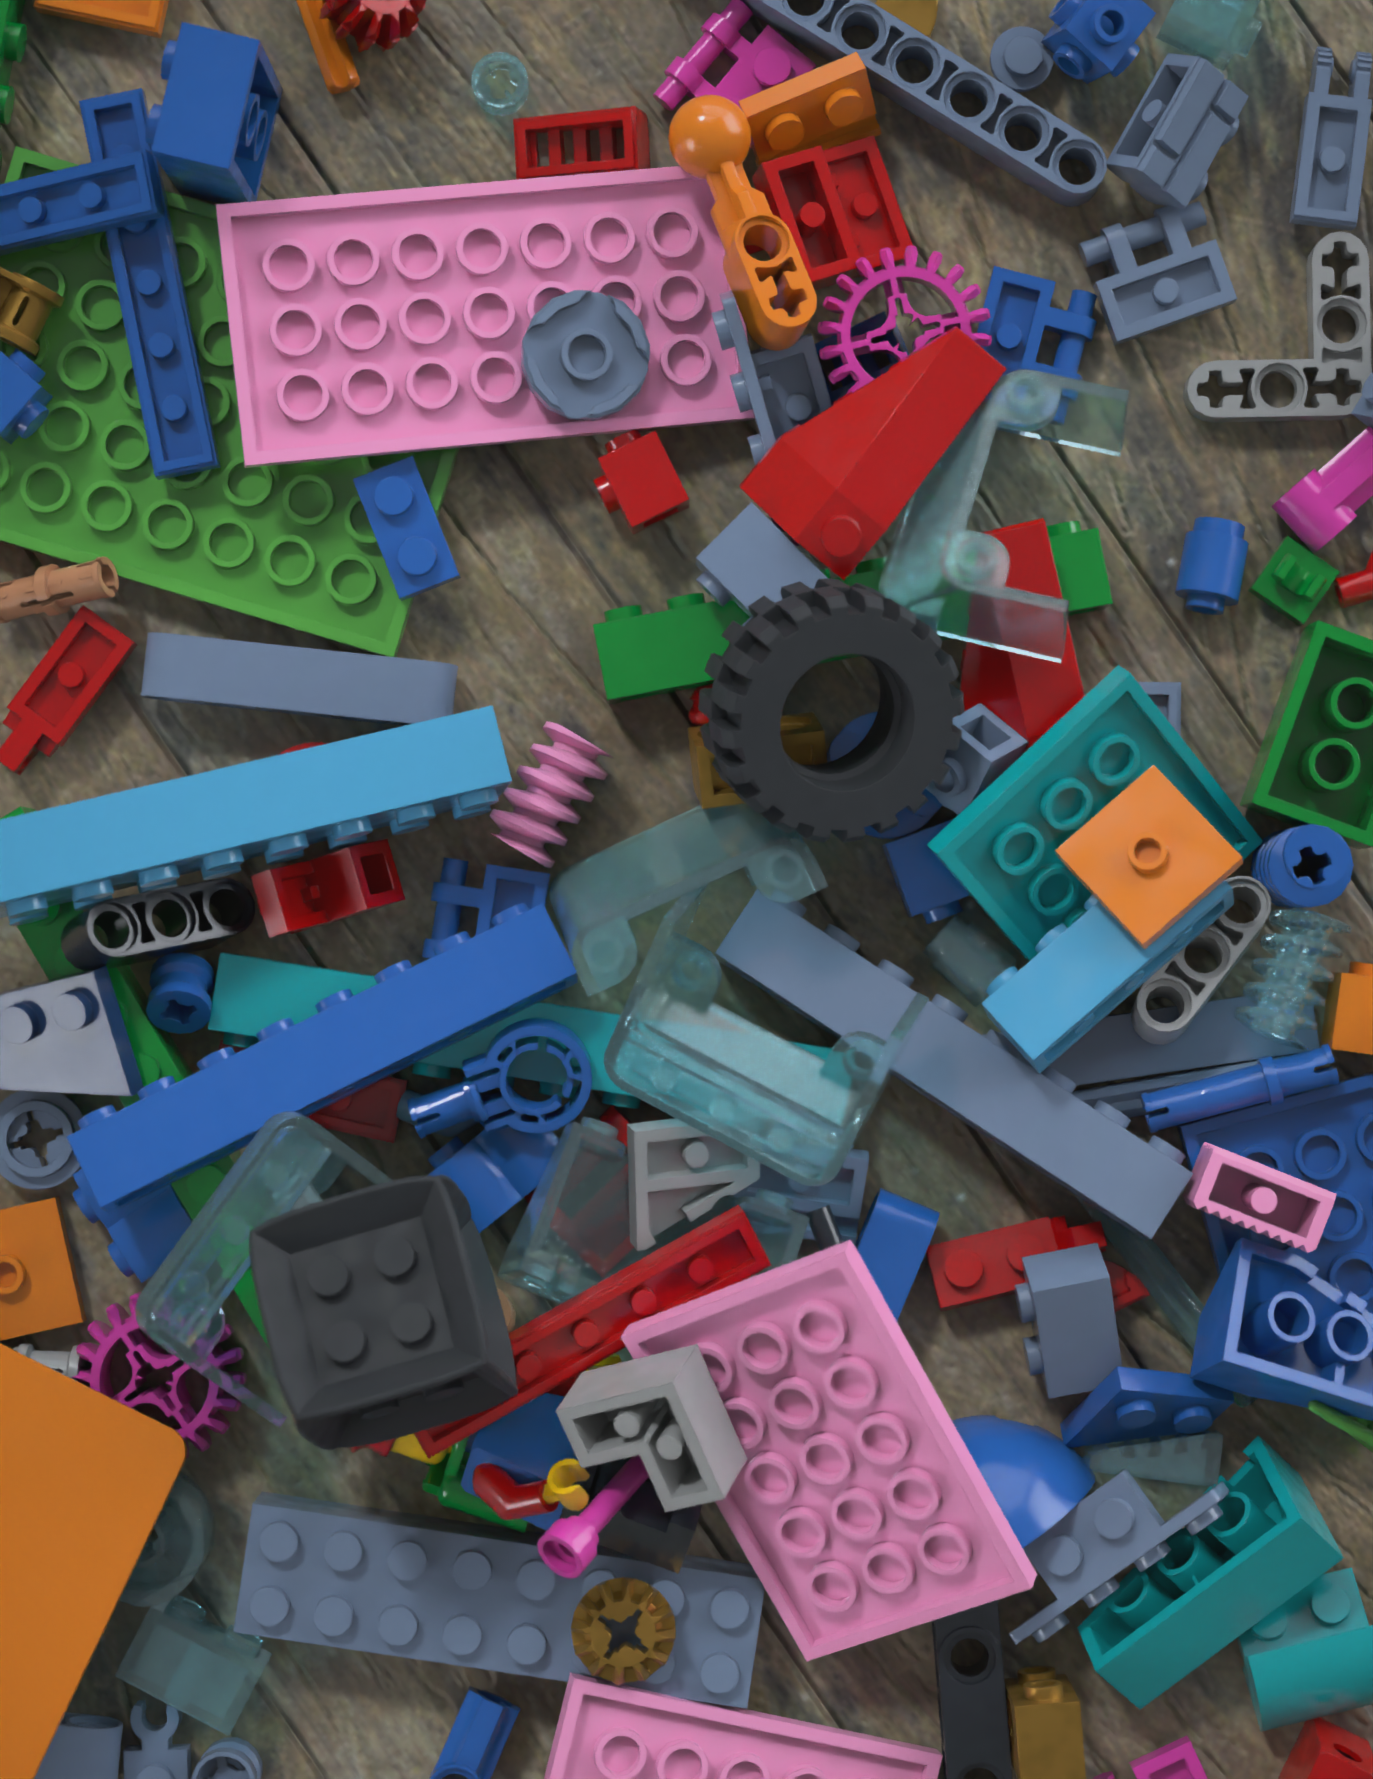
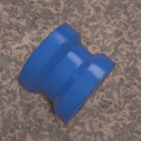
[146,952,215,1034]

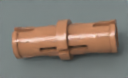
[0,556,119,623]

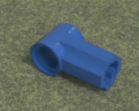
[429,1686,520,1779]

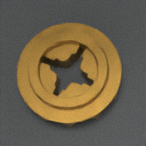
[571,1577,676,1685]

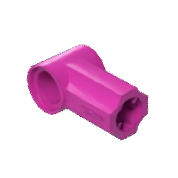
[1271,426,1373,554]

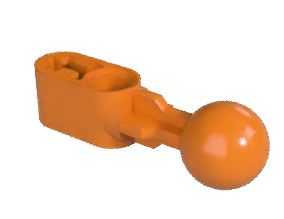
[668,95,817,351]

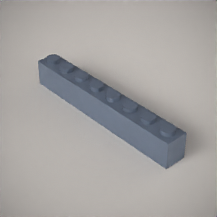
[715,889,1194,1240]

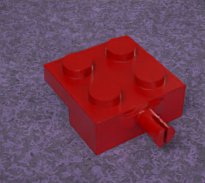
[744,135,913,291]

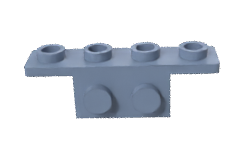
[712,290,832,547]
[1008,1469,1230,1645]

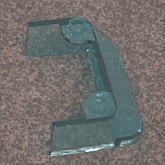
[879,369,1129,663]
[604,878,929,1186]
[135,1111,393,1428]

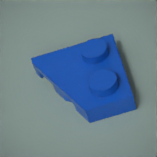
[1060,1366,1234,1448]

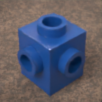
[1041,0,1156,84]

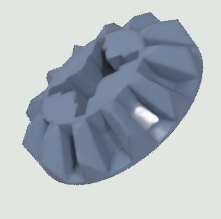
[0,1091,83,1190]

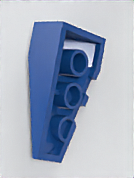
[1190,1238,1373,1421]

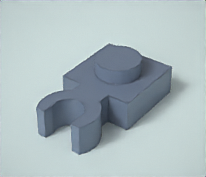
[123,1699,192,1779]

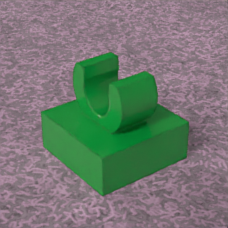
[1248,536,1340,626]

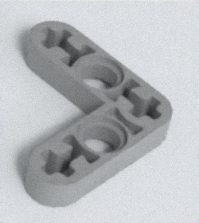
[1183,231,1372,423]

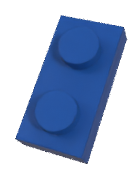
[353,456,461,601]

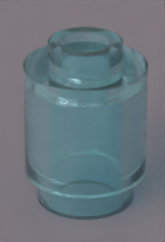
[922,914,1018,1008]

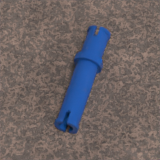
[1140,1044,1339,1134]

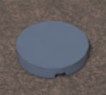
[521,290,650,421]

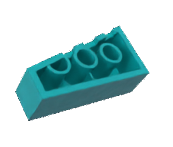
[1077,1435,1344,1709]

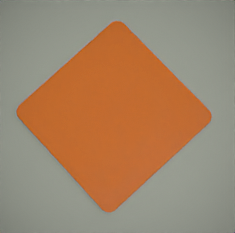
[0,1343,187,1779]

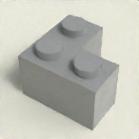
[556,1344,747,1512]

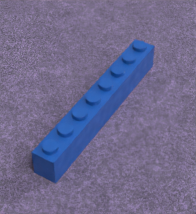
[66,903,578,1214]

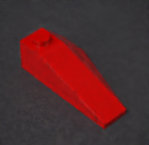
[739,326,1006,580]
[953,518,1085,755]

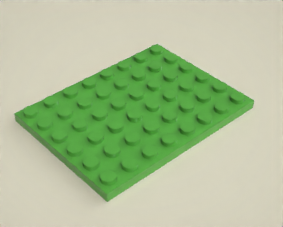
[0,146,459,657]

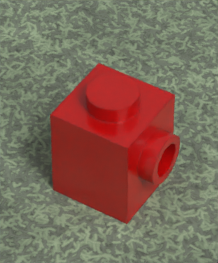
[593,430,689,535]

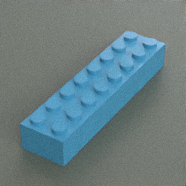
[0,705,512,926]

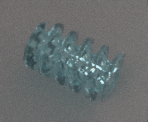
[1234,907,1352,1050]

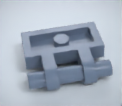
[1078,201,1237,346]

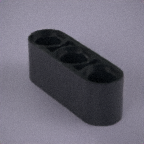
[61,878,255,971]

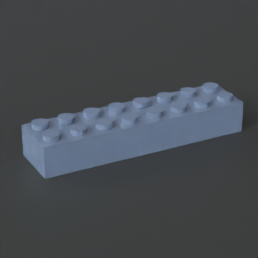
[233,1491,765,1709]

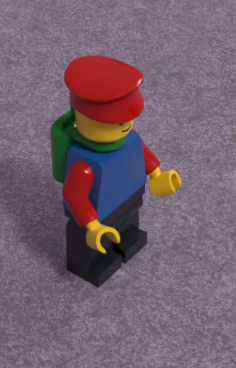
[349,1353,702,1574]

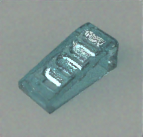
[1082,1429,1223,1487]

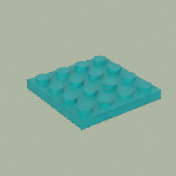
[927,665,1263,962]

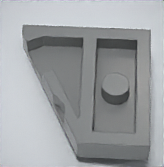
[627,1110,760,1251]

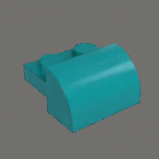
[1237,1567,1373,1732]

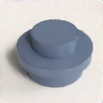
[990,26,1054,92]

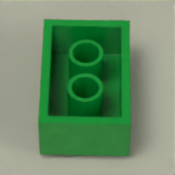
[1239,620,1373,850]

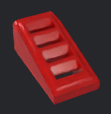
[513,106,651,180]

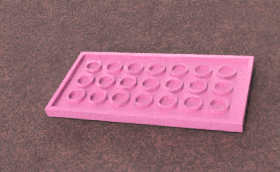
[216,166,755,468]

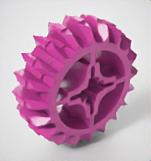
[817,245,992,394]
[72,1289,247,1459]

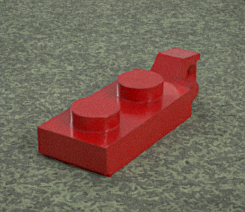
[0,605,137,775]
[926,1216,1107,1312]

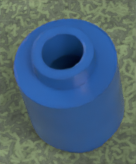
[1175,517,1249,615]

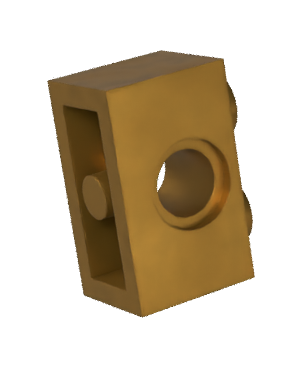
[1004,1666,1086,1779]

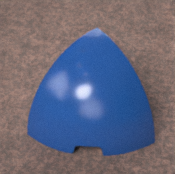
[952,1415,1096,1548]

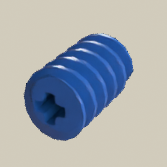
[1250,824,1353,909]

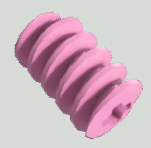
[490,721,613,868]

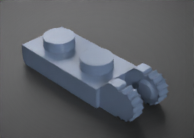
[1289,47,1372,231]

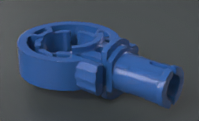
[407,1018,592,1138]

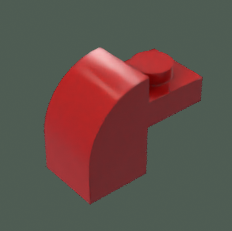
[251,839,406,938]

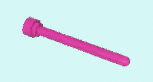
[537,1455,649,1578]

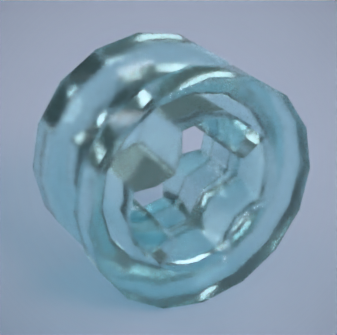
[471,52,529,116]

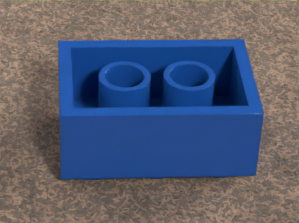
[145,22,283,204]

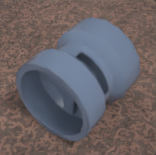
[191,1737,263,1779]

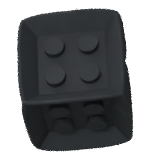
[249,1175,518,1450]

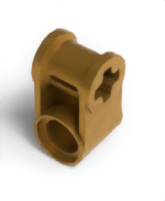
[0,267,65,357]

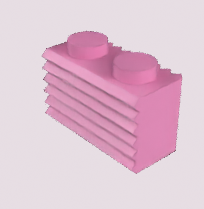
[1182,1142,1336,1253]

